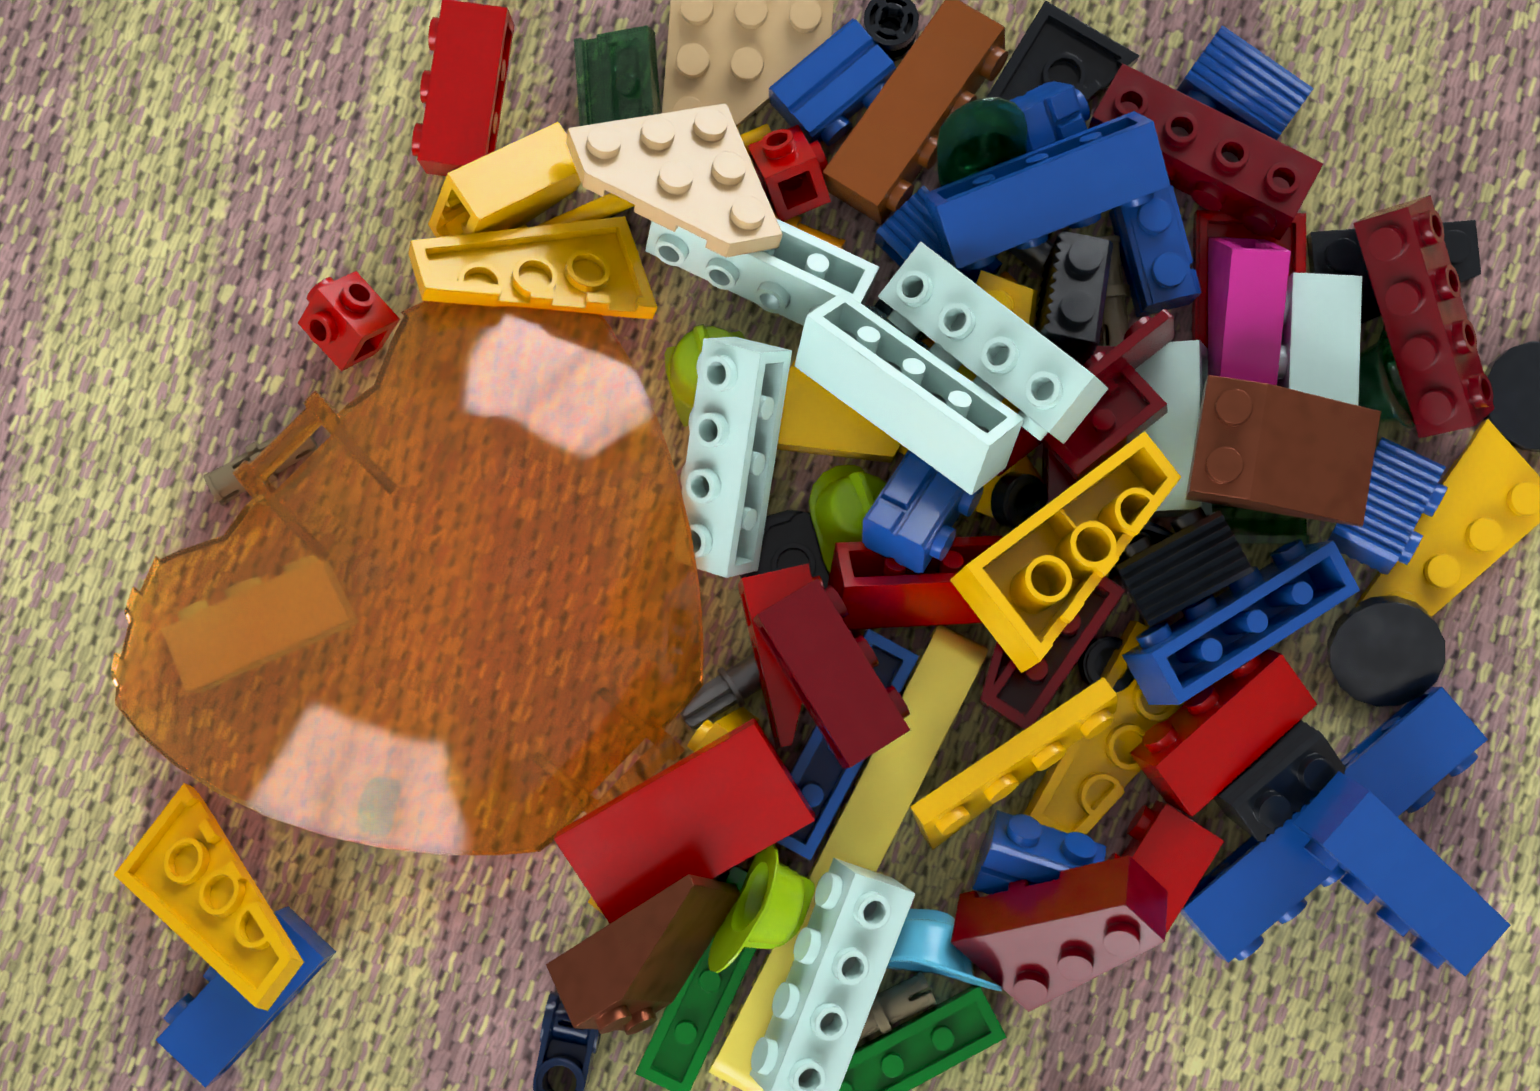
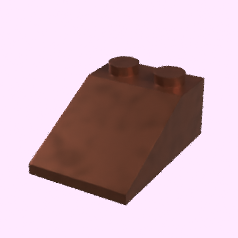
[1185,375,1381,527]
[546,874,740,1035]

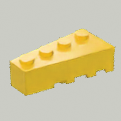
[950,431,1181,673]

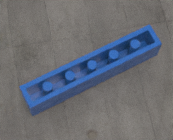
[1180,687,1488,963]

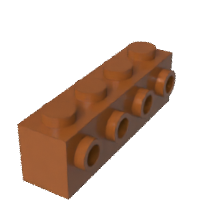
[823,0,1008,225]

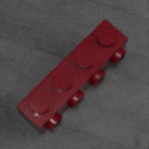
[1088,63,1323,241]
[1353,195,1495,439]

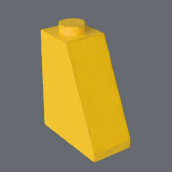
[428,122,581,238]
[777,358,908,463]

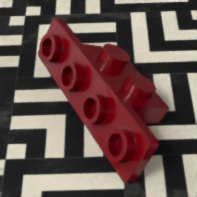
[997,308,1174,481]

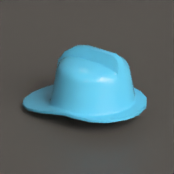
[886,909,1002,991]

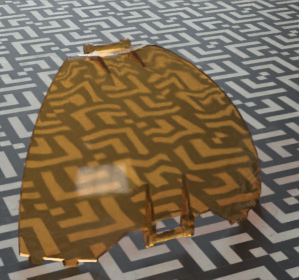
[111,301,704,855]

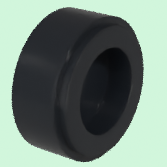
[991,472,1047,529]
[1078,636,1135,692]

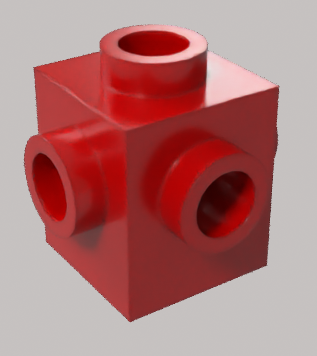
[747,125,831,222]
[298,271,400,371]

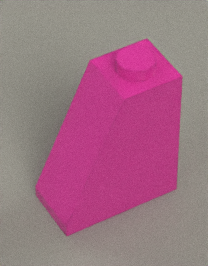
[1208,237,1291,386]

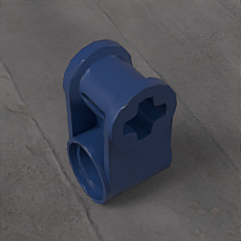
[533,991,601,1091]

